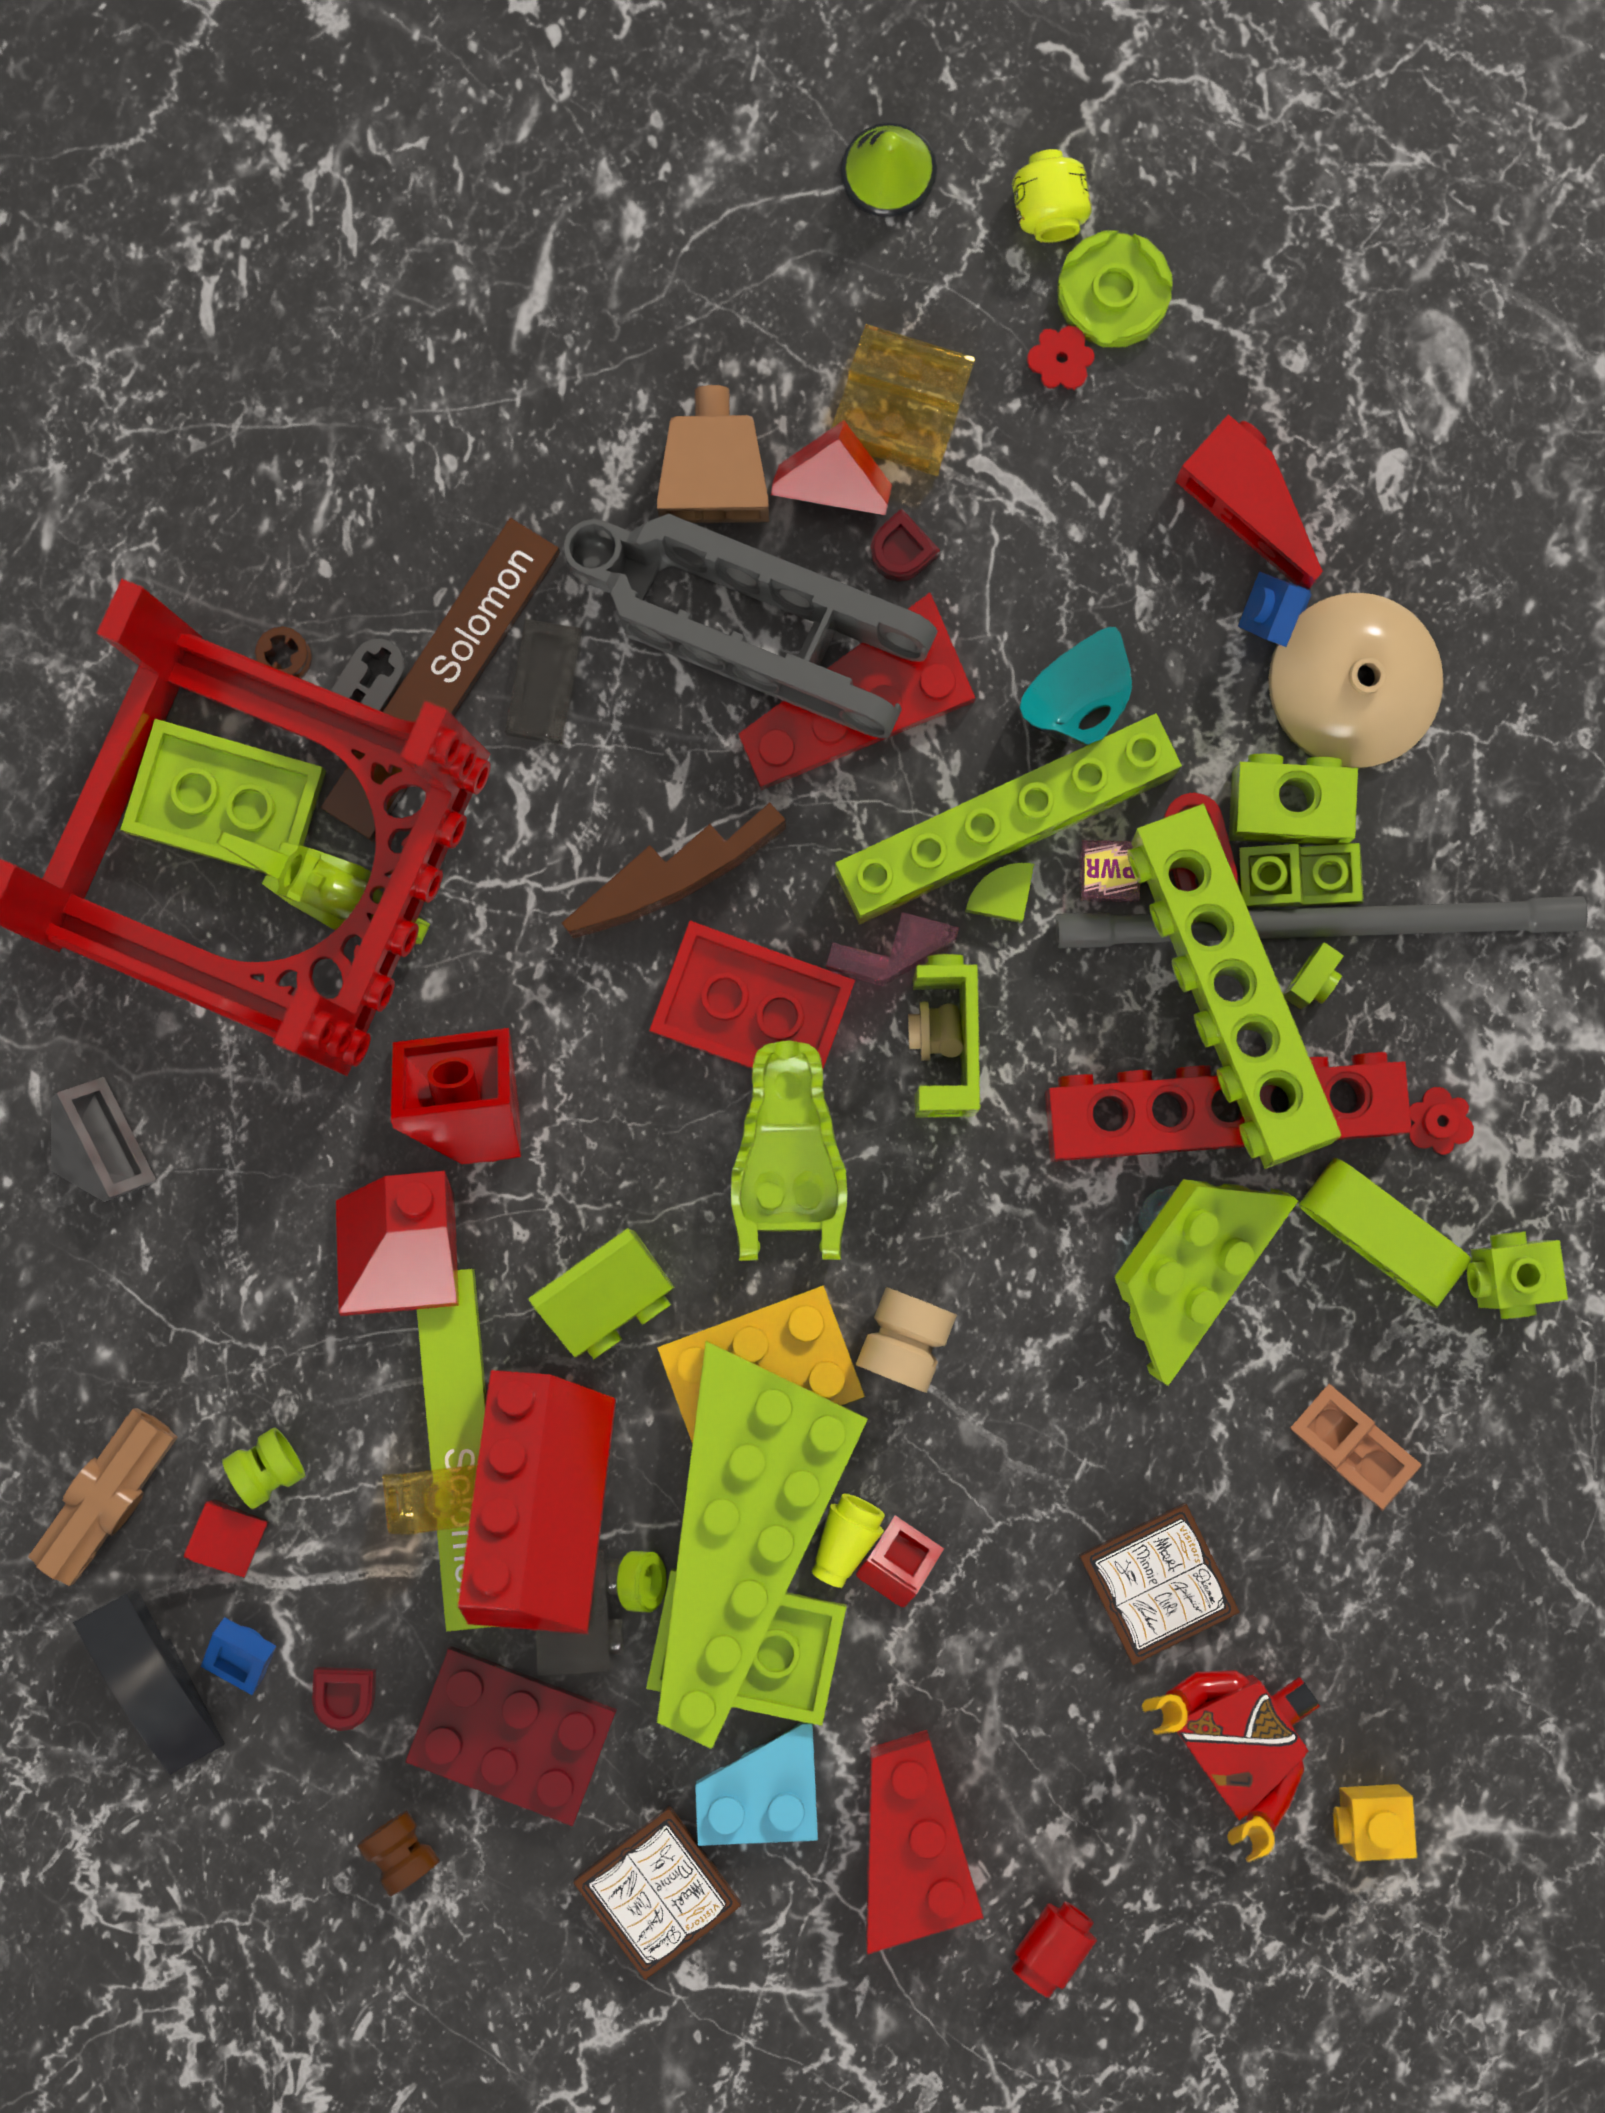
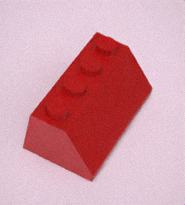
[458,1370,616,1634]

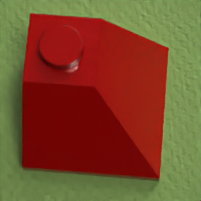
[391,1028,521,1165]
[336,1171,459,1316]

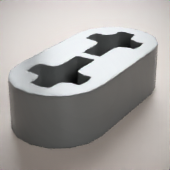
[331,639,408,712]

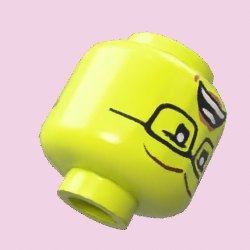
[1012,149,1092,243]

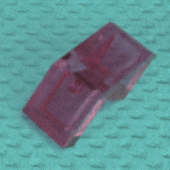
[826,912,959,986]

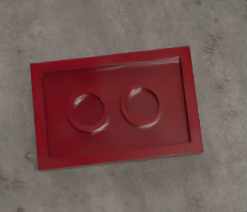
[405,1646,617,1827]

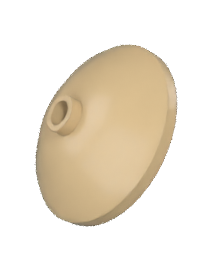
[1269,593,1443,768]

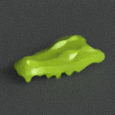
[731,1041,847,1261]

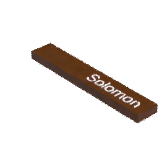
[321,518,560,841]

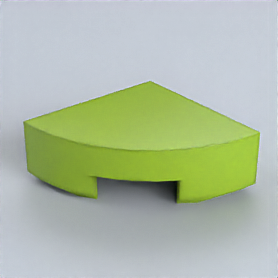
[965,863,1034,923]

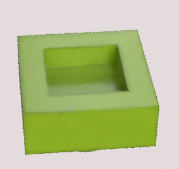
[1283,942,1344,1010]

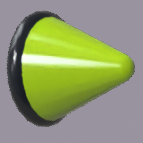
[840,123,937,218]

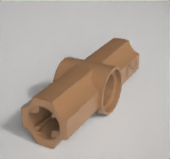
[28,1408,178,1586]

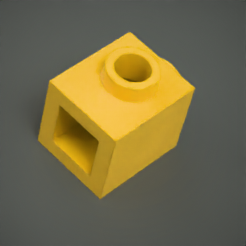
[1333,1784,1417,1861]

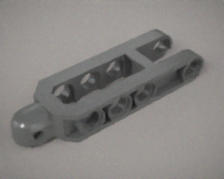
[563,514,938,738]

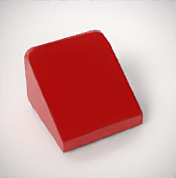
[183,1499,269,1578]
[856,1515,944,1607]

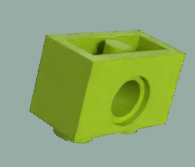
[1229,753,1358,845]

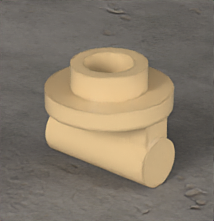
[908,1002,963,1061]

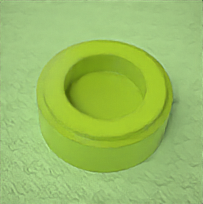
[617,1551,667,1612]

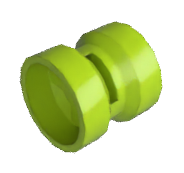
[222,1427,305,1509]

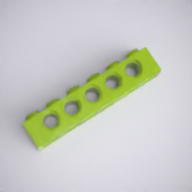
[835,713,1182,925]
[1127,804,1341,1169]

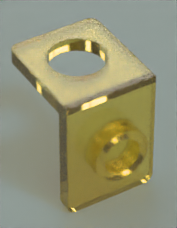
[383,1465,477,1535]

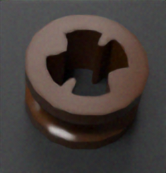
[255,626,312,679]

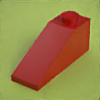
[1175,414,1323,590]

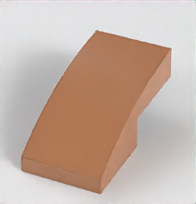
[1290,1384,1422,1511]

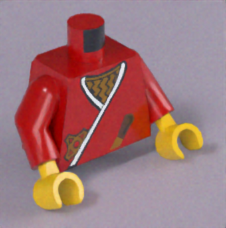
[1142,1670,1320,1862]

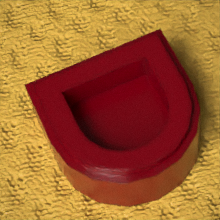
[870,508,941,582]
[312,1667,376,1731]

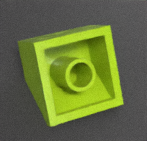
[528,1228,675,1360]

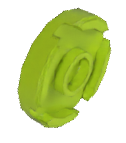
[1058,231,1172,347]

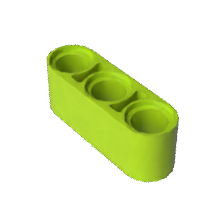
[1299,1158,1472,1309]

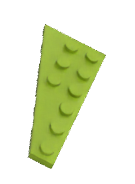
[657,1341,868,1749]

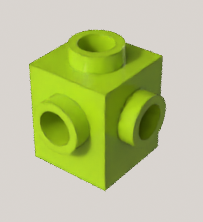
[1467,1231,1568,1319]

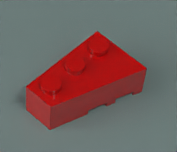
[866,1730,984,1954]

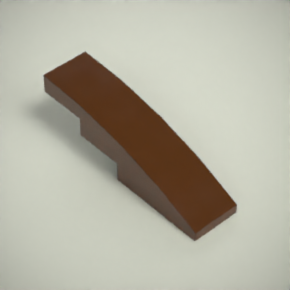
[562,802,786,939]

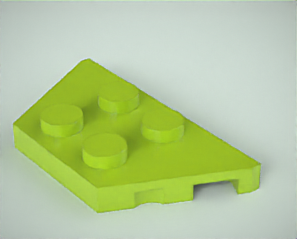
[1115,1179,1298,1386]

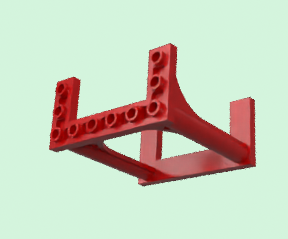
[0,578,491,1076]

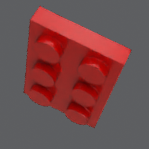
[649,921,855,1070]

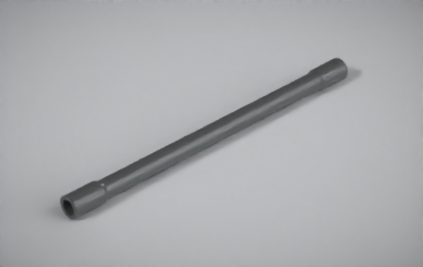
[1056,896,1588,949]

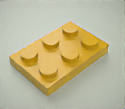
[657,1285,865,1444]

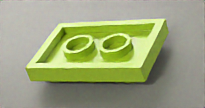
[120,719,326,874]
[646,1568,846,1726]

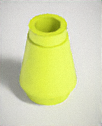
[811,1494,885,1588]

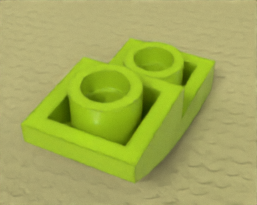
[1239,843,1364,907]

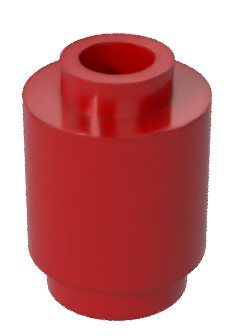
[1011,1901,1097,1998]

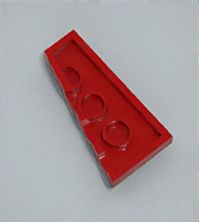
[738,593,976,791]

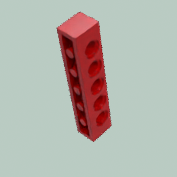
[1045,1052,1412,1162]

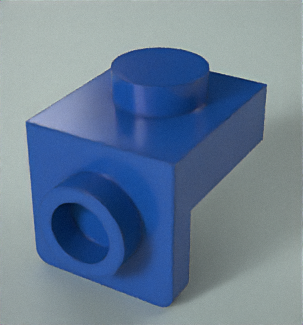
[1238,571,1311,647]

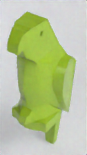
[216,831,430,944]

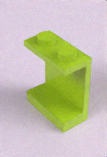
[913,954,980,1118]

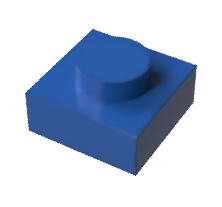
[200,1617,276,1695]

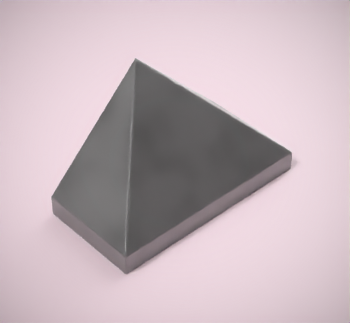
[51,1077,156,1202]

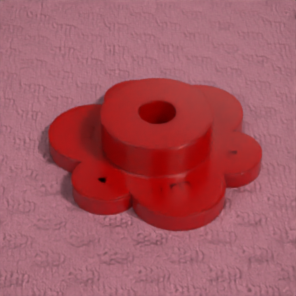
[1027,326,1095,389]
[1409,1087,1474,1155]

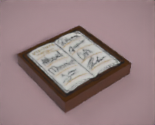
[1079,1503,1240,1665]
[573,1805,742,1980]

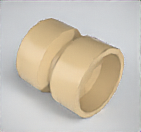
[856,1287,957,1393]

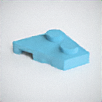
[695,1722,818,1846]

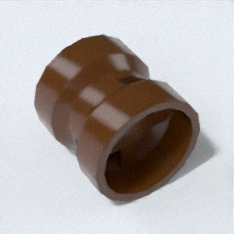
[357,1810,440,1897]

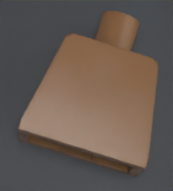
[657,385,769,523]

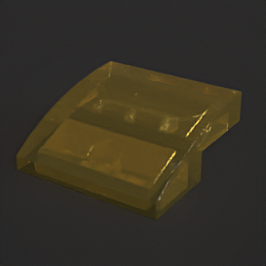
[831,324,975,476]

